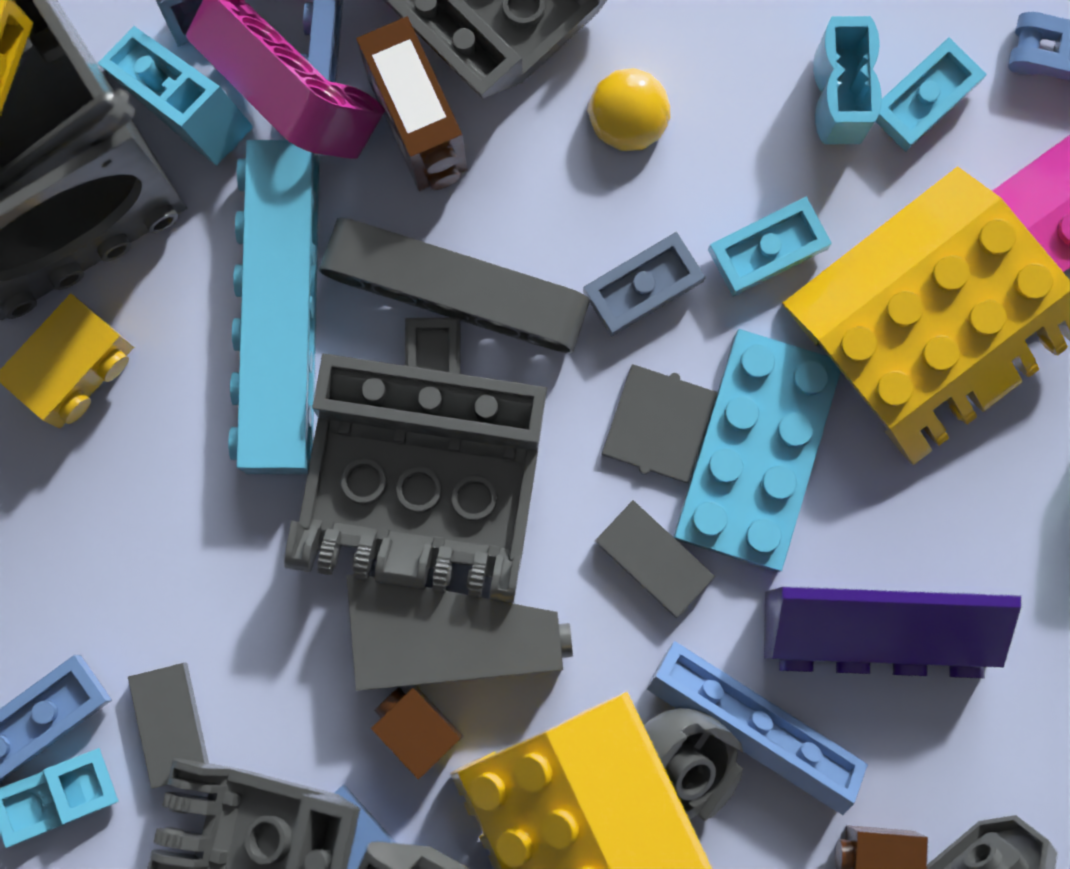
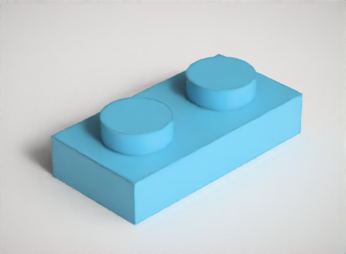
[875,37,987,152]
[708,197,832,297]

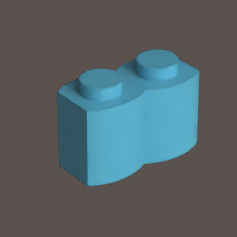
[813,16,882,144]

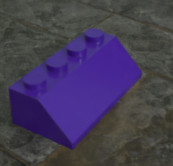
[764,587,1021,679]

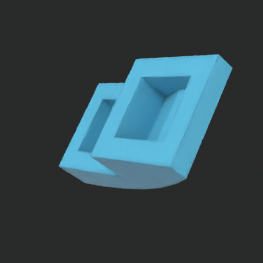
[0,748,119,848]

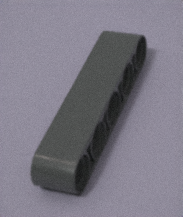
[319,218,590,353]

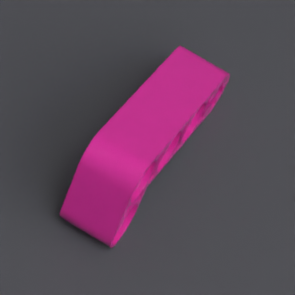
[186,0,385,159]

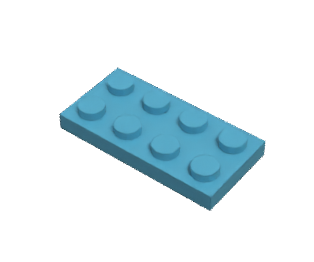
[673,329,841,573]

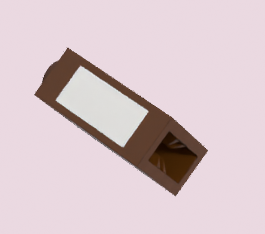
[356,16,468,191]

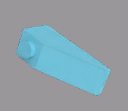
[97,26,253,166]

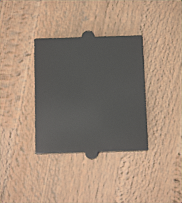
[602,364,718,484]

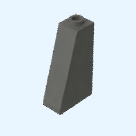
[346,575,573,691]

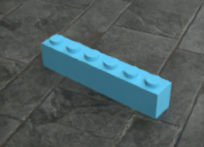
[228,140,320,475]

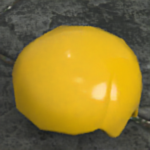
[587,68,671,151]

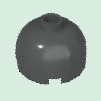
[644,708,743,821]

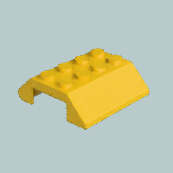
[782,166,1070,466]
[450,692,712,869]

